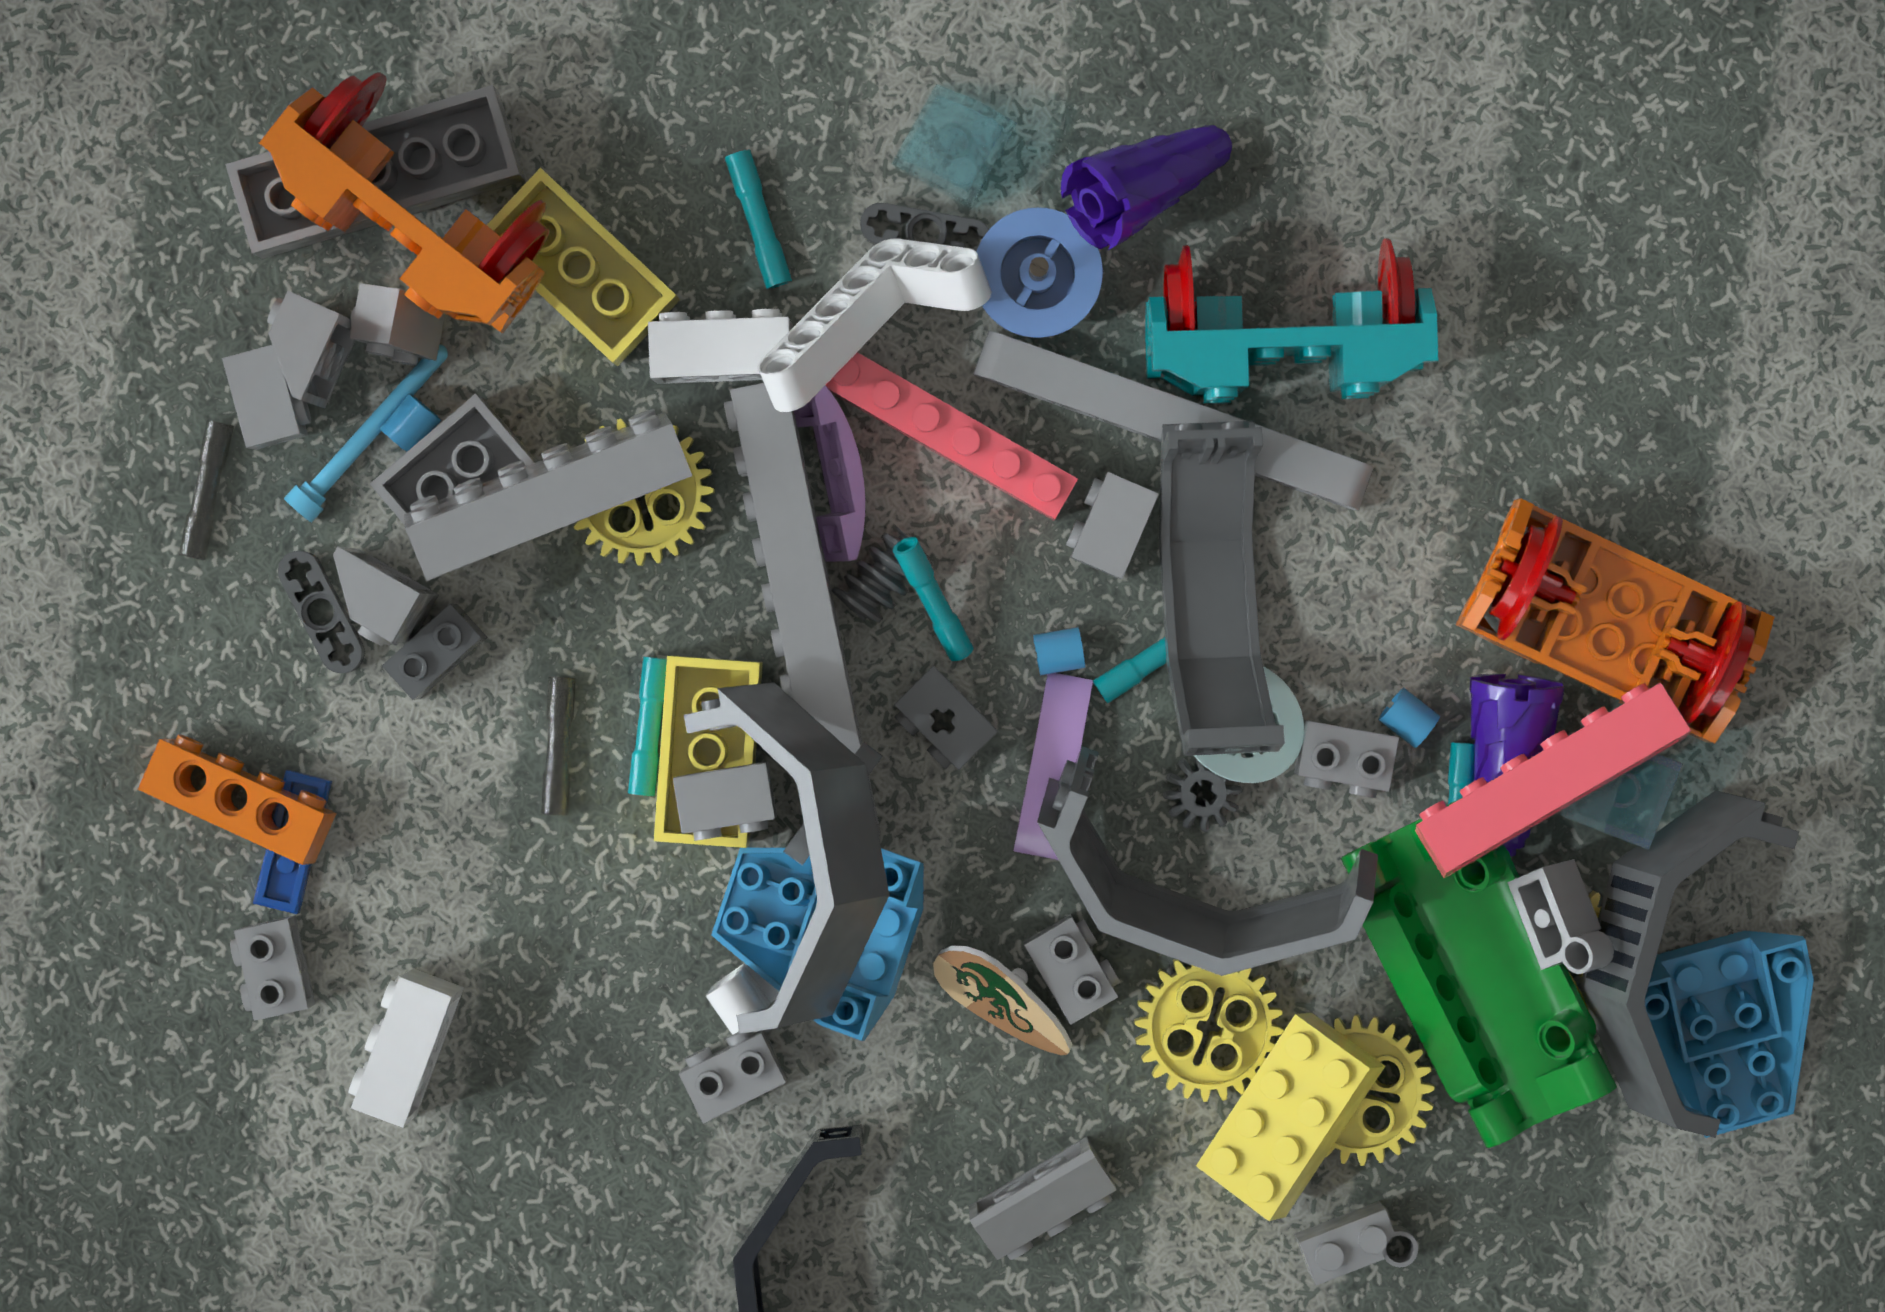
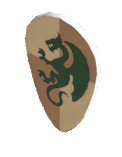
[933,946,1072,1055]

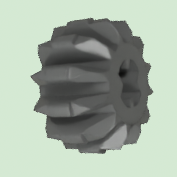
[1163,757,1242,832]

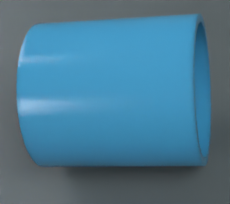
[380,394,442,452]
[1033,627,1085,676]
[1378,688,1440,748]

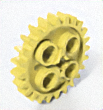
[574,418,715,566]
[1134,959,1284,1102]
[1326,1015,1435,1166]

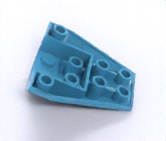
[711,848,924,1041]
[1645,930,1814,1138]

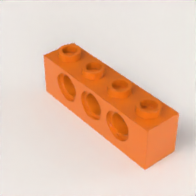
[137,734,337,865]

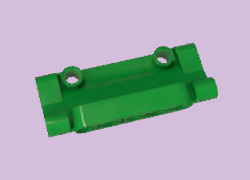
[1340,797,1617,1148]

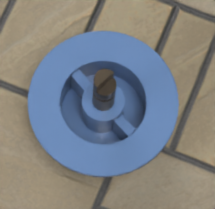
[976,207,1103,338]

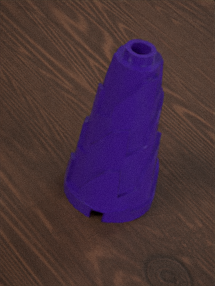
[1061,125,1232,250]
[1469,674,1565,856]

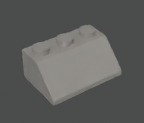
[267,291,355,409]
[333,546,439,646]
[969,1136,1117,1260]

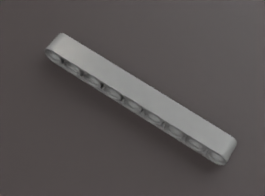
[973,331,1374,511]

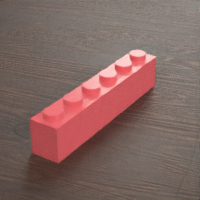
[826,352,1078,521]
[1415,683,1691,878]

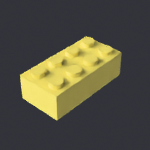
[487,168,680,366]
[654,656,763,848]
[1196,1013,1385,1221]

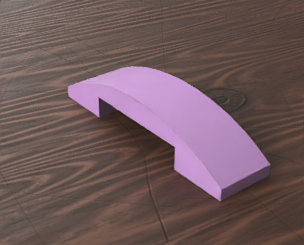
[794,385,865,562]
[1013,673,1093,860]

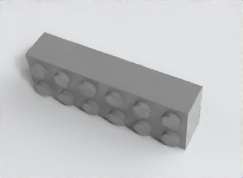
[225,85,526,259]
[404,409,692,581]

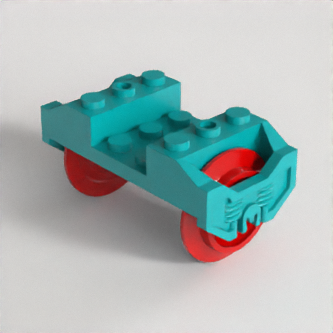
[1145,238,1439,404]

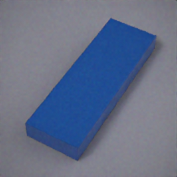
[253,770,332,914]

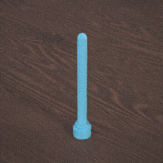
[284,345,448,523]

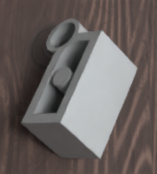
[1507,859,1614,974]
[1294,1201,1418,1286]

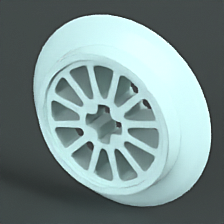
[1194,666,1304,783]

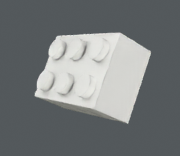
[648,309,793,384]
[348,969,464,1128]

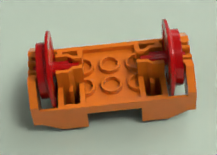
[259,72,549,333]
[1456,498,1775,744]

